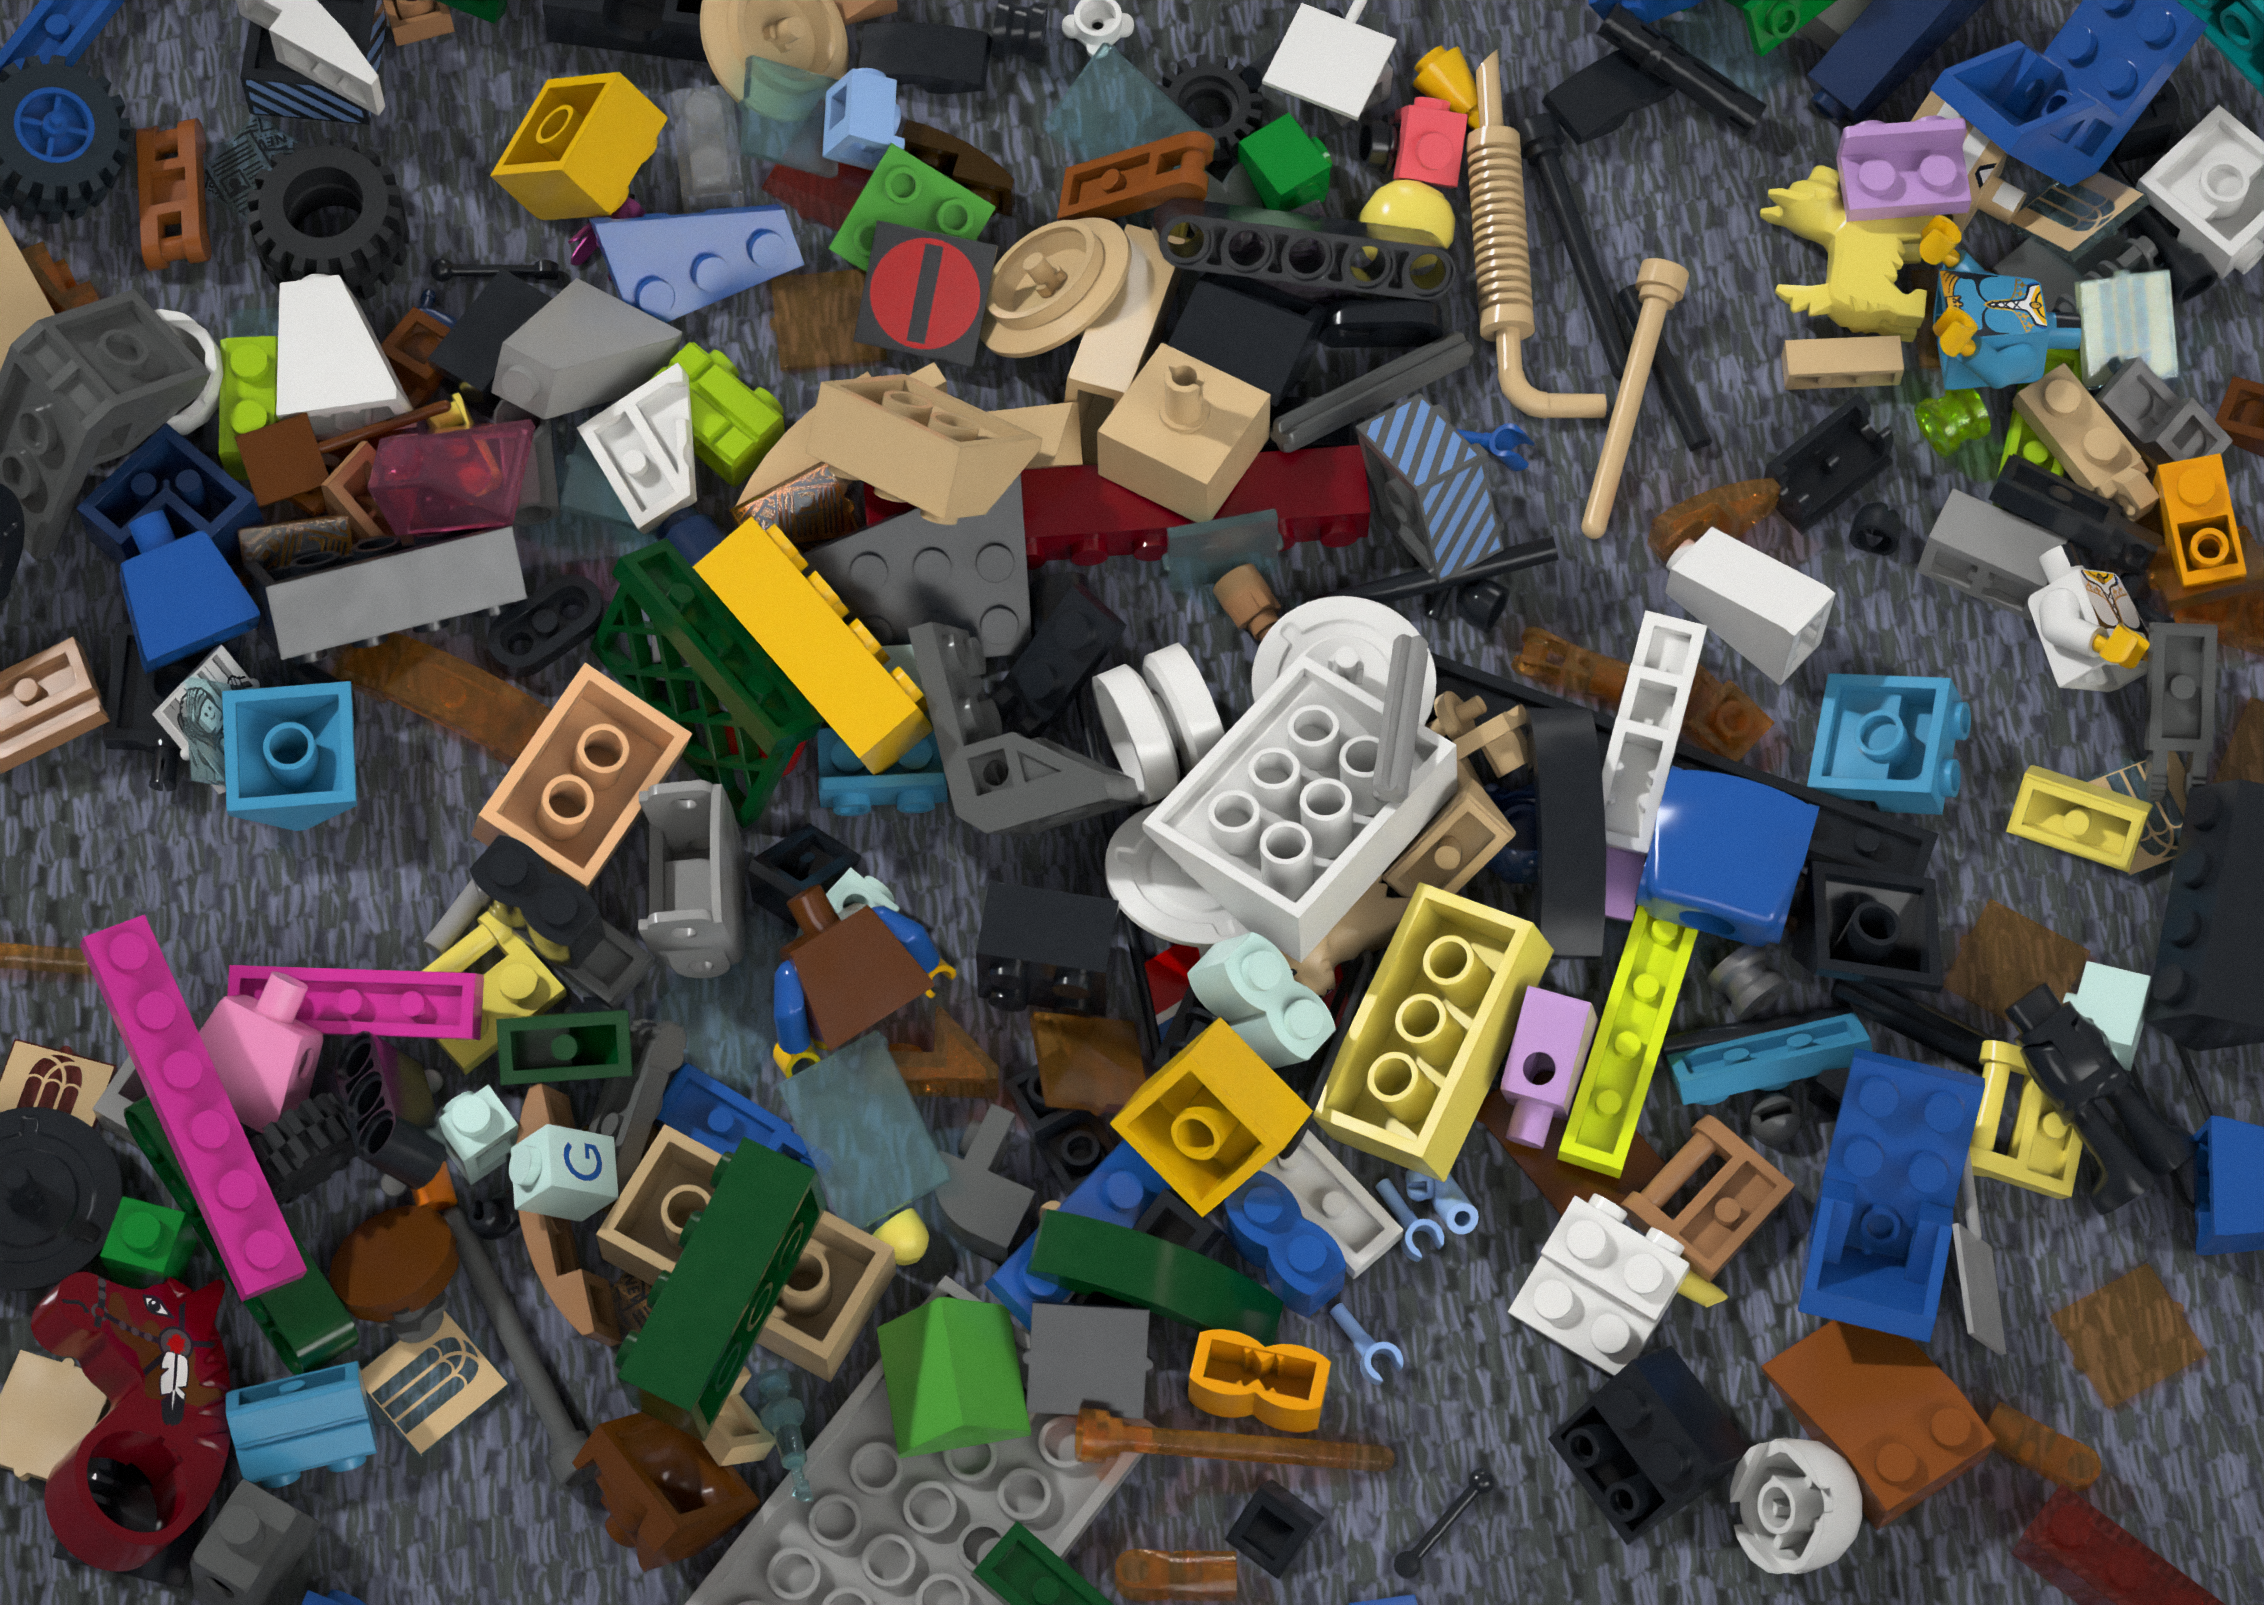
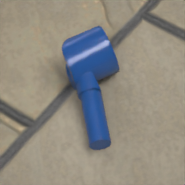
[1456,423,1535,471]

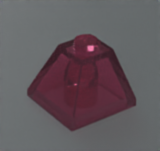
[367,419,535,536]

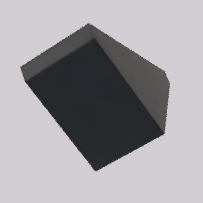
[748,823,862,930]

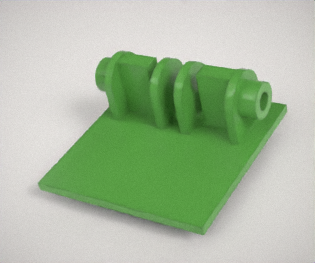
[828,143,996,272]

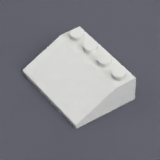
[1142,653,1457,963]

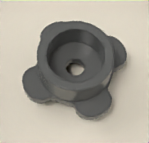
[373,1290,449,1343]

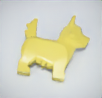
[1760,165,1933,342]

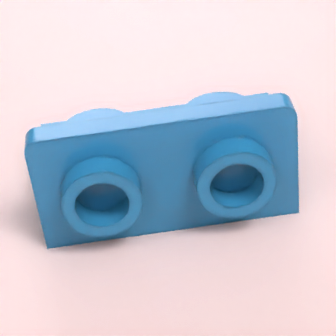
[817,724,948,816]

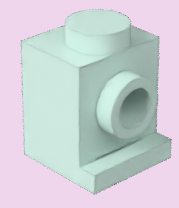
[439,1085,519,1185]

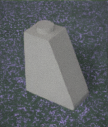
[491,278,683,420]

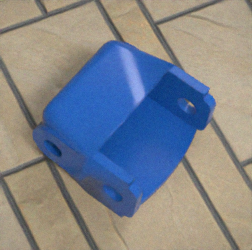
[1634,766,1820,947]

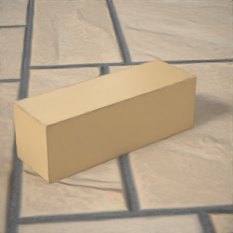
[1781,335,1904,390]

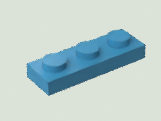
[1666,1012,1873,1105]

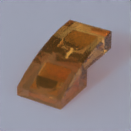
[1647,478,1781,562]

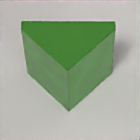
[877,1297,1031,1459]

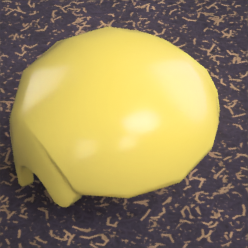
[1357,179,1456,271]

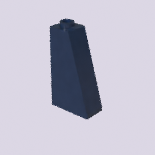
[1807,0,1987,126]

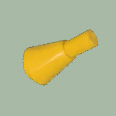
[1412,45,1480,130]

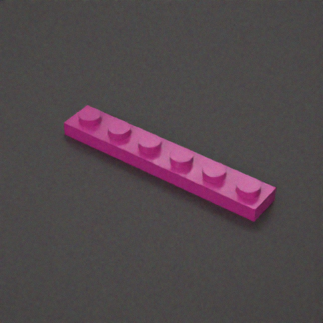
[80,914,307,1302]

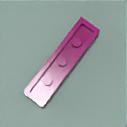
[227,965,484,1040]

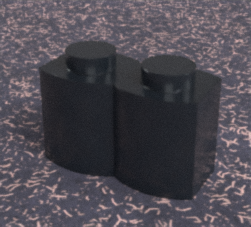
[469,835,606,970]

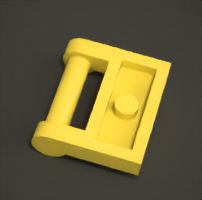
[422,911,567,1075]
[1969,1040,2083,1200]

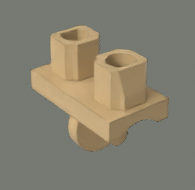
[1425,691,1528,795]

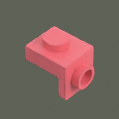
[1393,97,1468,189]

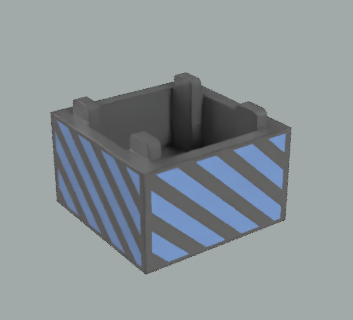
[1355,393,1504,584]

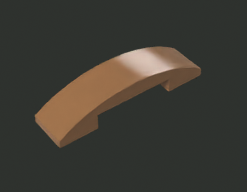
[516,1083,622,1347]

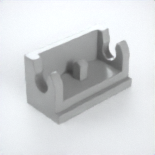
[1916,488,2069,621]

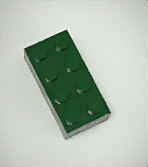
[615,1136,827,1442]

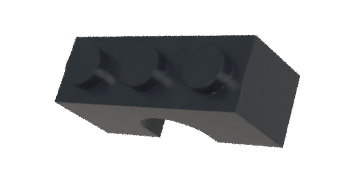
[542,0,709,63]

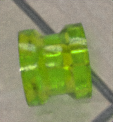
[1914,388,1991,458]

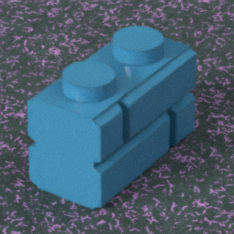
[226,1361,377,1488]

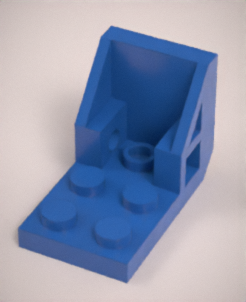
[1930,0,2208,187]
[1798,1048,1985,1343]

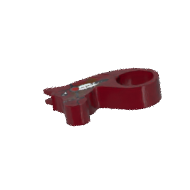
[31,1272,231,1572]

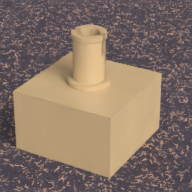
[1097,342,1271,527]

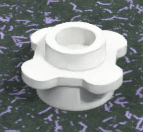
[1062,0,1134,59]

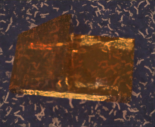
[867,1005,1000,1099]

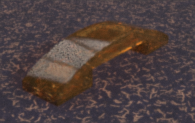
[330,632,551,766]

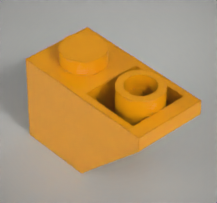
[2153,453,2247,588]

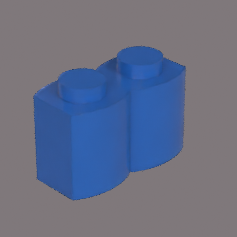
[1222,1170,1346,1318]

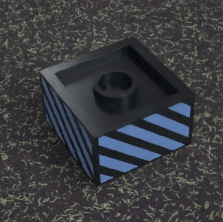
[240,0,388,125]

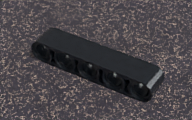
[1151,198,1456,300]

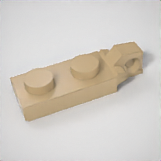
[2012,363,2159,522]

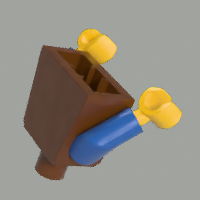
[773,884,957,1081]

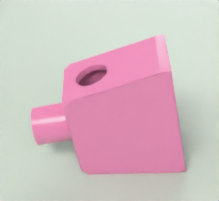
[199,971,324,1134]

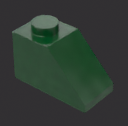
[496,1010,633,1085]

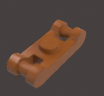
[136,118,212,271]

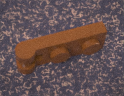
[1057,131,1215,221]

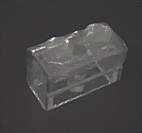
[671,85,745,214]

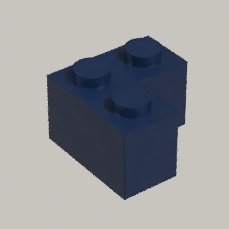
[76,423,267,566]

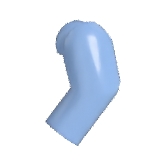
[1405,1169,1479,1235]

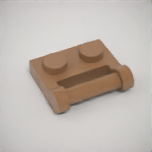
[1619,1114,1795,1283]

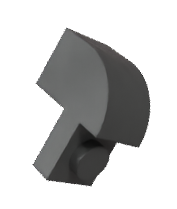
[933,1103,1036,1265]

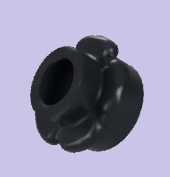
[1359,114,1400,174]

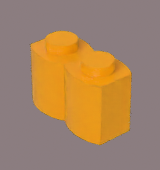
[1188,1329,1331,1432]

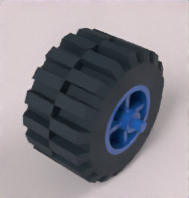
[0,55,131,224]

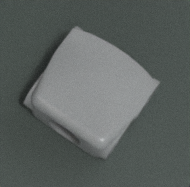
[638,780,746,978]

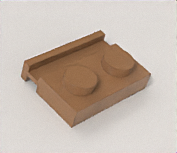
[0,637,110,774]

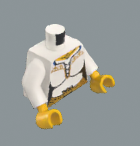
[2028,543,2150,692]

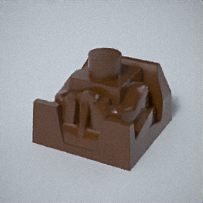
[572,1412,760,1572]

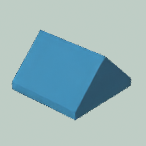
[222,681,358,831]

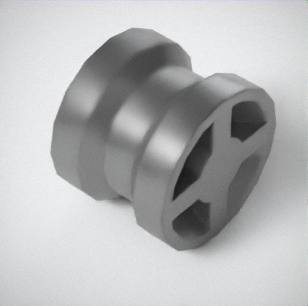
[1707,944,1790,1021]

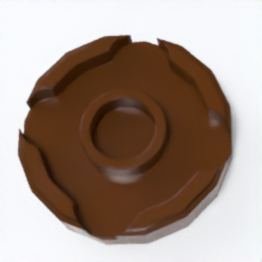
[329,1205,460,1322]

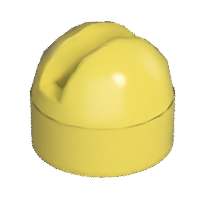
[872,1208,929,1266]

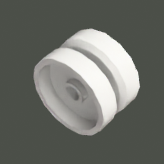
[1092,643,1225,805]

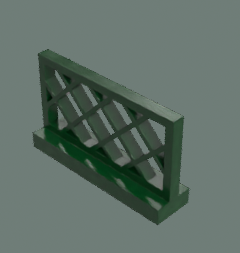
[590,538,824,829]

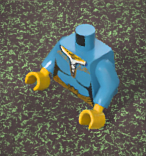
[1919,215,2082,390]

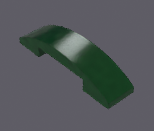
[1026,1209,1284,1347]

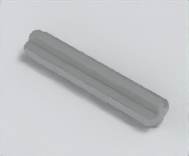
[1372,634,1428,804]

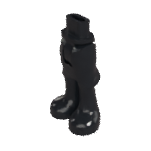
[2004,982,2200,1215]

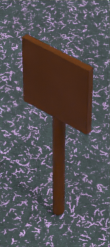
[235,400,451,508]

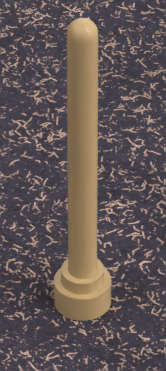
[1581,258,1689,539]

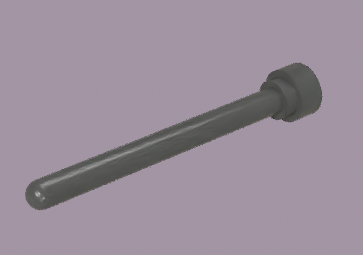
[442,1206,598,1490]

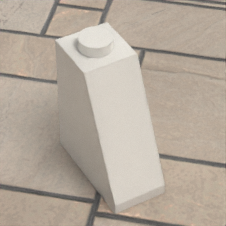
[276,274,417,441]
[1665,527,1836,686]

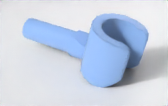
[1375,1178,1444,1262]
[1330,1303,1403,1385]

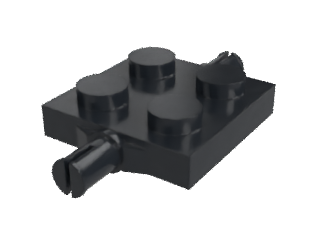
[102,623,246,792]

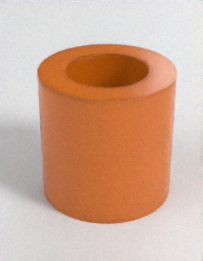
[411,1161,457,1212]

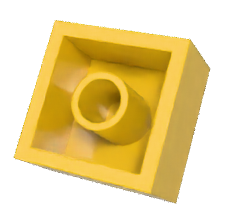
[490,72,668,220]
[1110,1017,1313,1218]

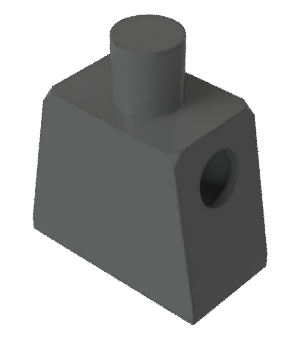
[190,1479,322,1605]

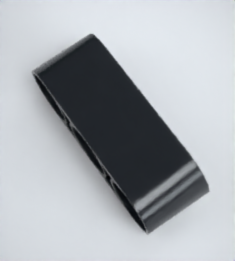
[335,1031,446,1190]

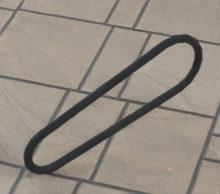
[1278,949,1374,1160]

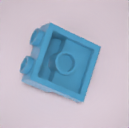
[1807,673,1971,815]

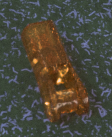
[1510,627,1631,706]
[1986,1401,2102,1492]
[1115,1549,1237,1601]

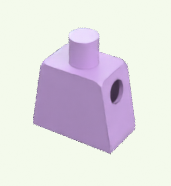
[1500,986,1600,1149]

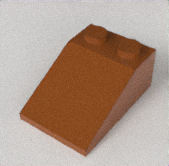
[1760,1320,1996,1531]

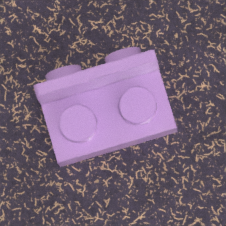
[1836,115,1972,222]

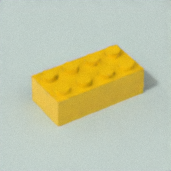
[693,516,934,775]

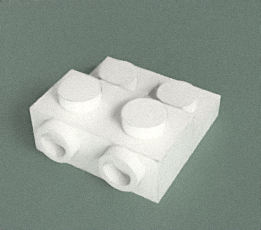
[2135,105,2264,280]
[1508,1193,1690,1377]

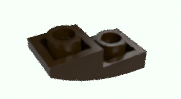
[901,119,1015,217]

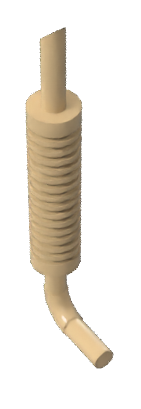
[1466,49,1607,419]

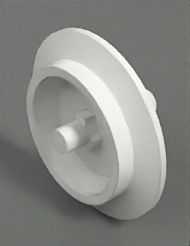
[1251,596,1436,726]
[1104,804,1250,948]

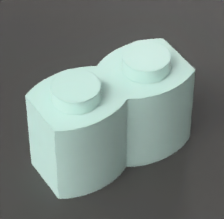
[1187,932,1336,1069]

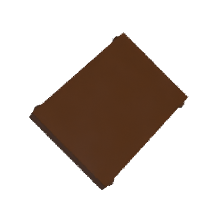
[1475,1071,1666,1217]

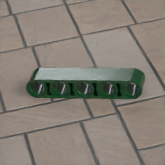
[124,1095,359,1376]

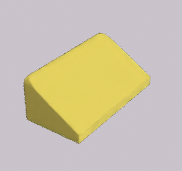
[2006,765,2153,872]

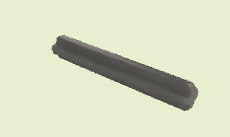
[1269,331,1474,453]

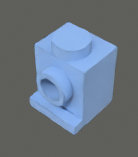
[822,68,905,171]

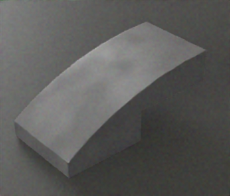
[2094,356,2233,465]

